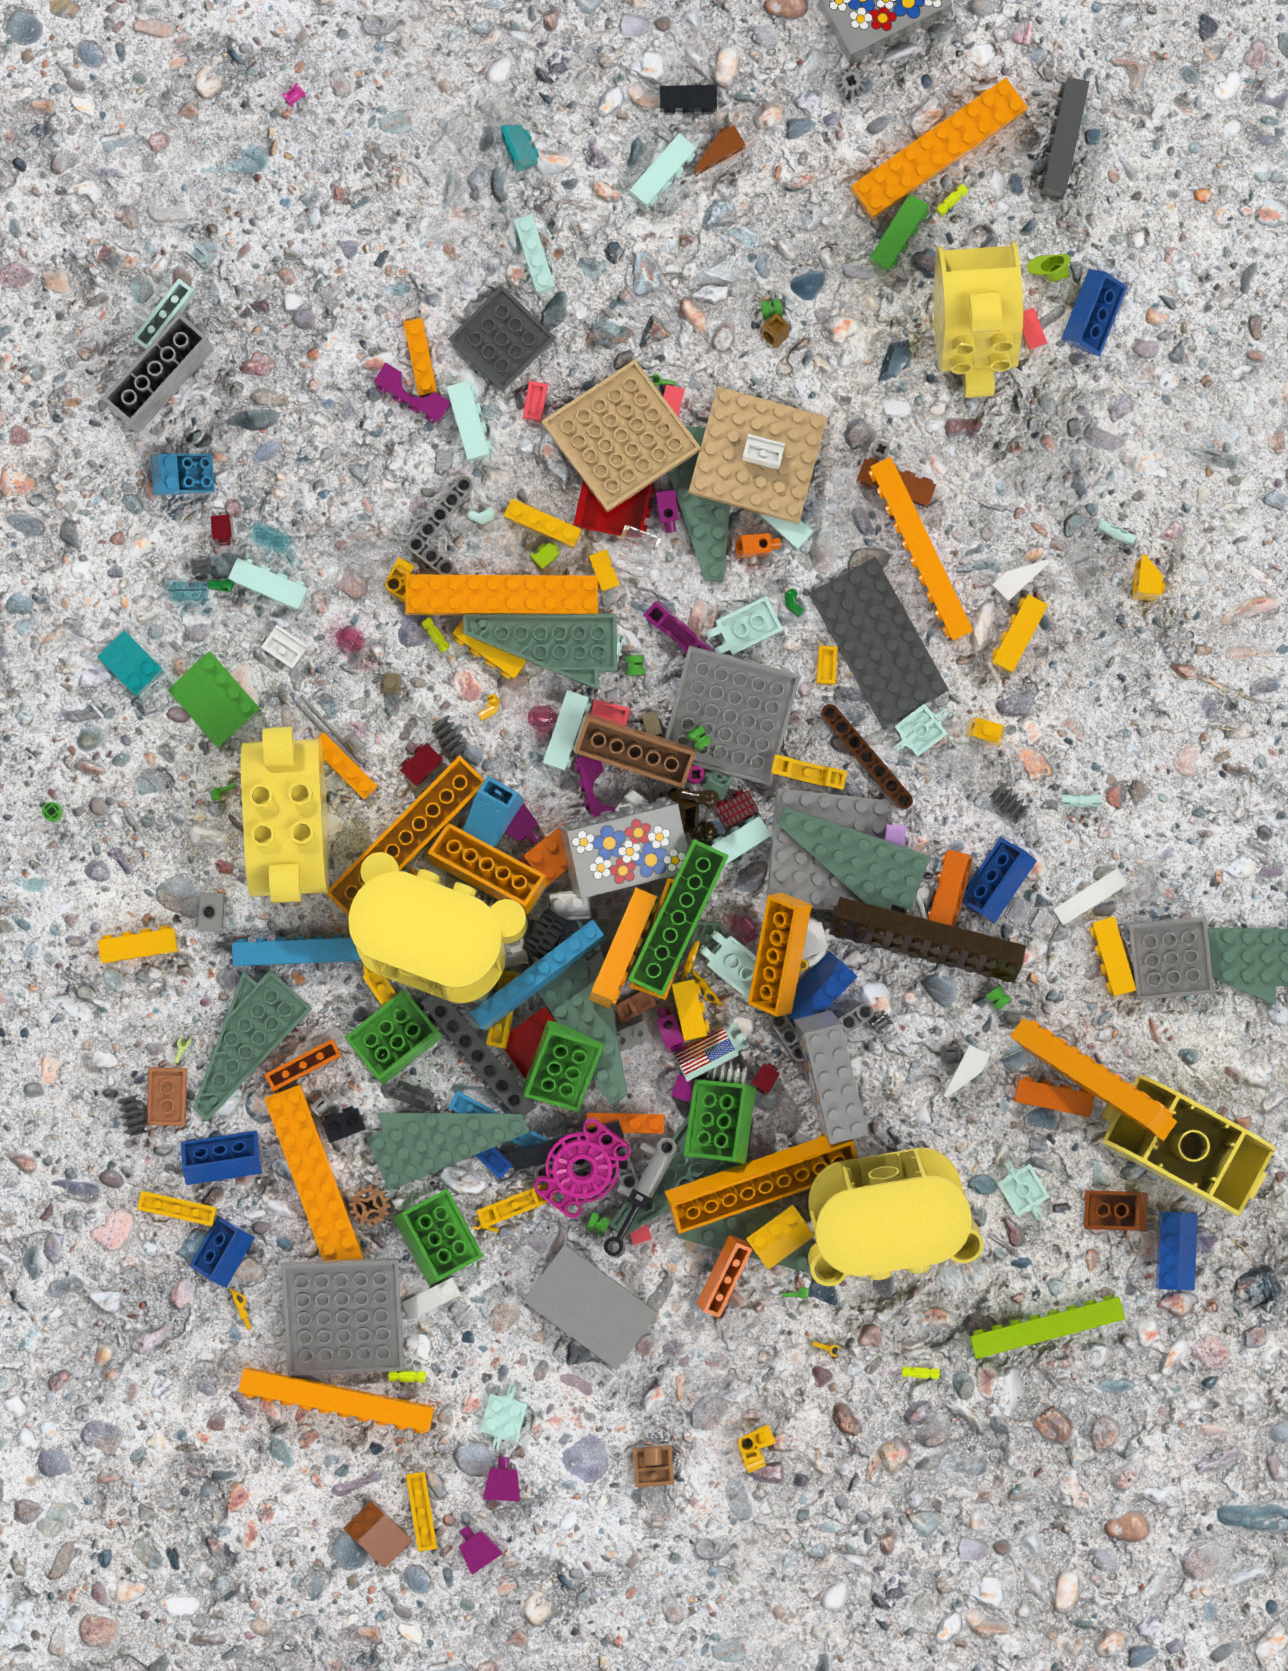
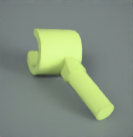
[174,1035,192,1063]

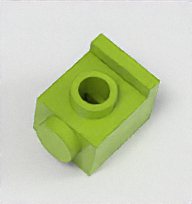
[530,541,560,571]

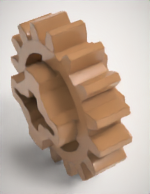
[349,1184,391,1226]

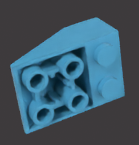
[150,454,215,495]
[463,776,525,848]

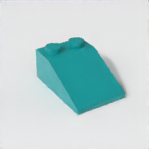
[500,125,539,173]
[97,630,164,698]

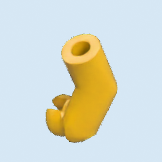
[478,694,500,721]

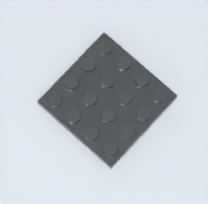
[448,285,556,393]

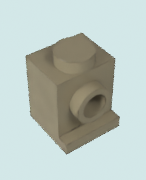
[380,673,401,696]
[638,711,662,736]

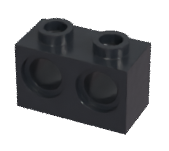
[321,1105,366,1143]

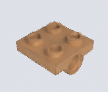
[633,1445,674,1487]

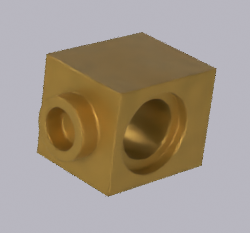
[762,313,790,348]

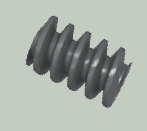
[431,715,468,759]
[988,783,1030,825]
[117,1094,148,1136]

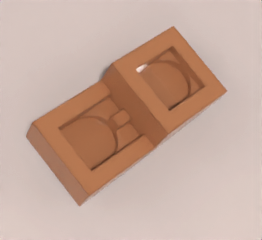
[613,992,658,1023]

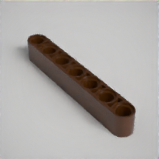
[820,704,913,810]

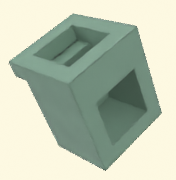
[702,770,734,801]

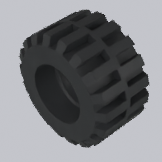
[523,908,568,960]

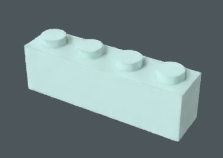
[629,133,697,208]
[514,214,555,296]
[132,278,196,350]
[447,380,492,462]
[754,512,813,551]
[228,557,309,611]
[543,690,591,771]
[710,816,772,866]

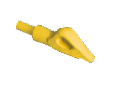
[680,941,700,982]
[691,969,724,1006]
[229,1288,252,1330]

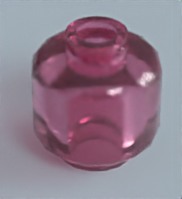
[336,625,365,653]
[528,705,557,730]
[730,914,759,943]

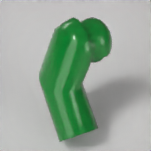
[208,579,234,593]
[784,589,804,617]

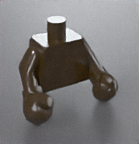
[668,788,719,843]

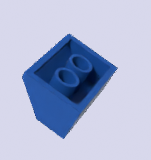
[190,1216,255,1288]

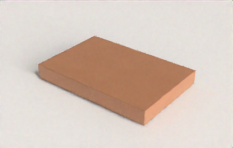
[147,1067,188,1126]

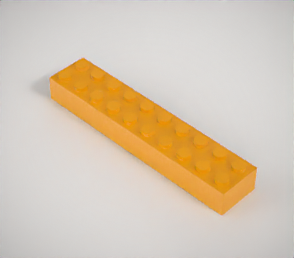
[850,77,1028,221]
[868,456,973,640]
[405,574,598,616]
[325,755,485,916]
[1010,1018,1177,1141]
[264,1085,365,1261]
[664,1136,857,1234]
[238,1367,435,1434]

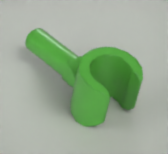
[649,374,676,386]
[210,783,236,800]
[782,1287,810,1298]

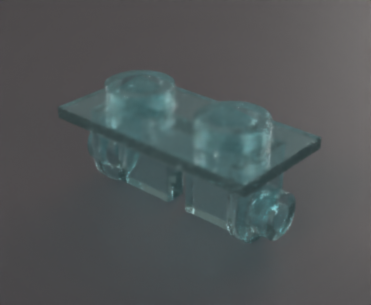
[250,521,292,554]
[168,581,208,602]

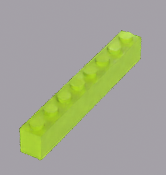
[969,1294,1126,1359]

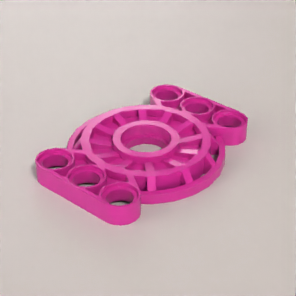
[534,1118,631,1218]

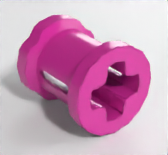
[281,83,306,108]
[688,766,704,784]

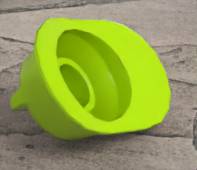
[1027,253,1071,282]

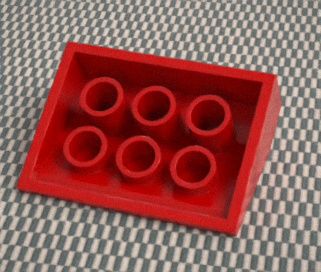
[504,1007,555,1103]

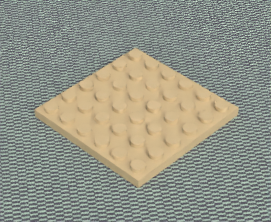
[541,360,701,513]
[688,386,827,524]

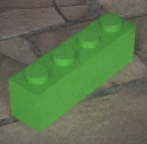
[869,193,929,272]

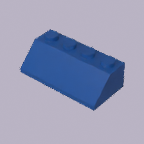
[1061,269,1128,356]
[962,837,1037,924]
[787,951,858,1024]
[181,1130,263,1185]
[1156,1211,1198,1290]

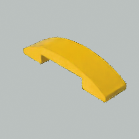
[771,754,847,790]
[476,1183,555,1228]

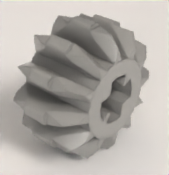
[835,66,867,99]

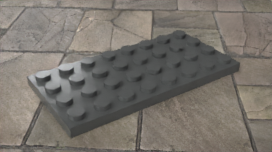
[808,557,949,727]

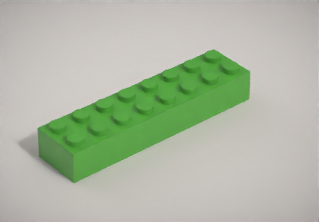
[628,839,729,996]

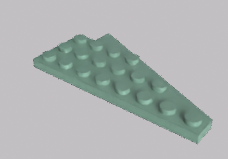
[778,806,931,910]
[1207,928,1288,1004]
[538,951,628,1106]
[193,969,312,1122]
[367,1112,530,1191]
[678,1205,813,1274]

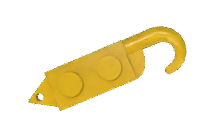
[362,964,397,1006]

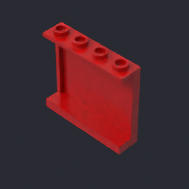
[573,479,658,541]

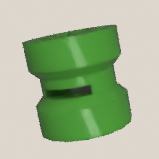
[761,299,782,320]
[625,655,646,676]
[686,725,712,751]
[42,802,63,822]
[985,984,1012,1011]
[586,1212,611,1237]

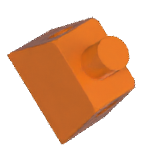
[734,533,781,559]

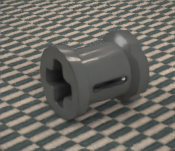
[191,557,212,576]
[868,1010,894,1035]
[940,1044,961,1062]

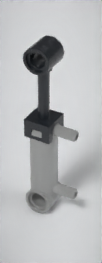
[604,1137,678,1258]

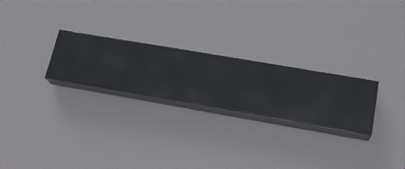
[509,1119,625,1171]

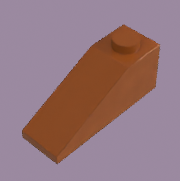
[694,125,746,176]

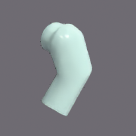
[466,507,496,524]

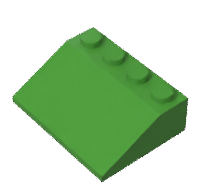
[168,651,262,748]
[344,989,443,1085]
[523,1020,604,1112]
[684,1079,756,1164]
[393,1188,483,1286]

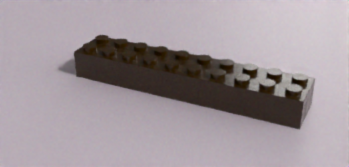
[828,897,1026,983]

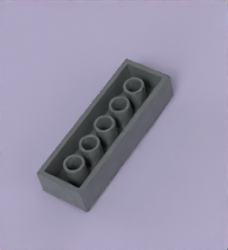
[1038,77,1090,200]

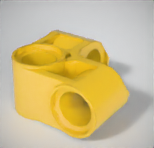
[385,557,415,604]
[737,1424,776,1473]

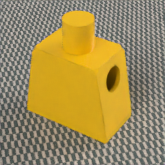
[965,717,1005,747]

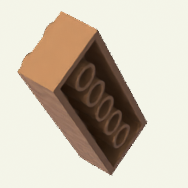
[573,713,696,788]

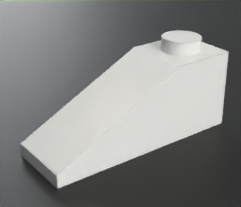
[991,560,1050,603]
[943,1045,991,1098]
[401,1277,461,1320]

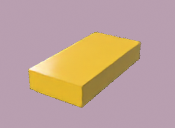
[589,549,620,592]
[816,645,838,685]

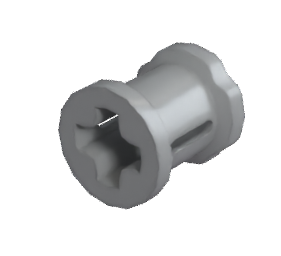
[872,440,890,460]
[342,730,367,755]
[309,1093,334,1118]

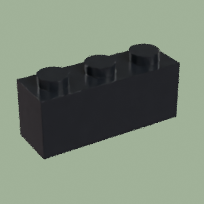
[660,85,717,115]

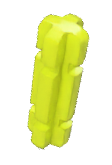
[936,184,968,216]
[422,617,450,652]
[902,1366,940,1379]
[388,1371,426,1383]

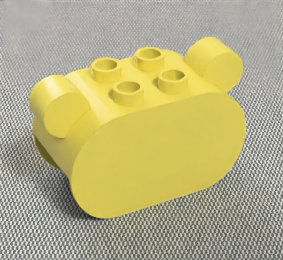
[933,241,1023,398]
[241,726,330,903]
[349,852,527,1003]
[1100,1074,1276,1218]
[808,1148,984,1286]

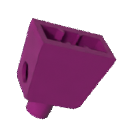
[655,489,679,533]
[504,803,541,845]
[656,1006,686,1054]
[483,1456,521,1502]
[459,1525,503,1575]

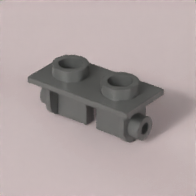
[392,1080,435,1111]

